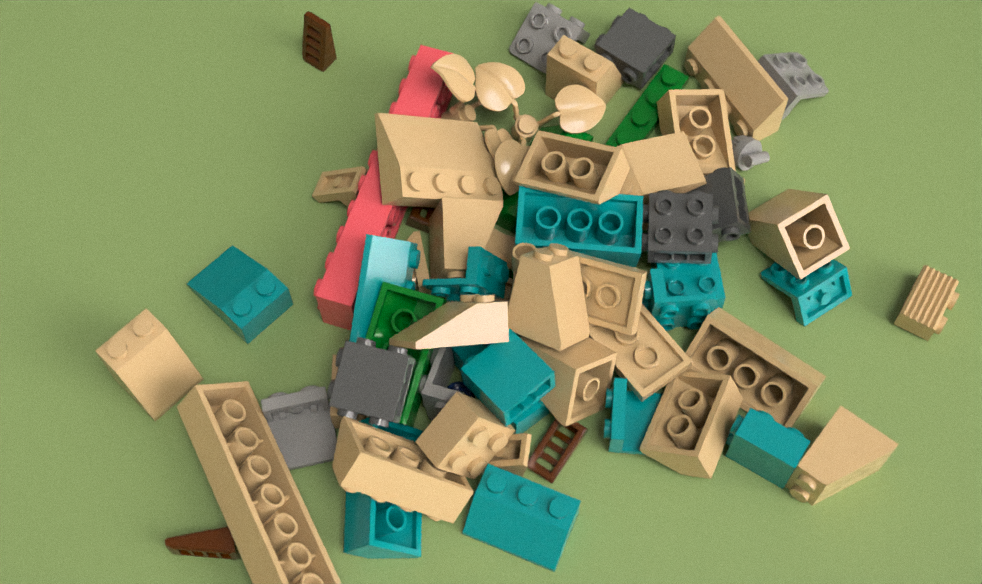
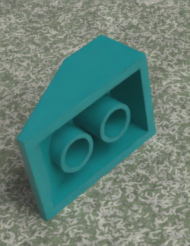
[187,245,293,344]

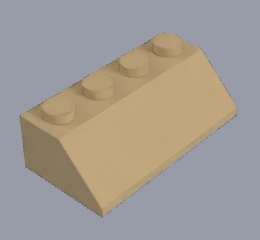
[684,16,788,141]
[685,307,827,428]
[332,416,474,524]

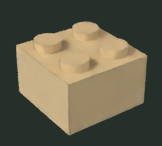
[415,392,515,479]

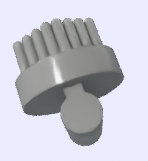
[731,135,770,171]

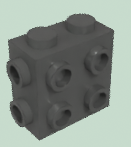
[594,8,676,89]
[687,167,751,243]
[642,190,719,264]
[327,337,416,428]

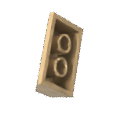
[514,130,630,205]
[639,371,743,479]

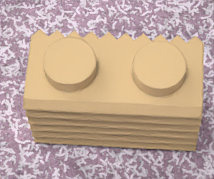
[894,265,960,341]

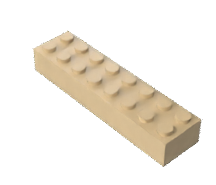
[177,381,341,584]

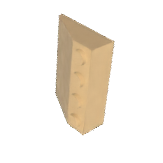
[374,113,503,208]

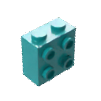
[651,253,726,309]
[460,329,556,427]
[725,407,810,489]

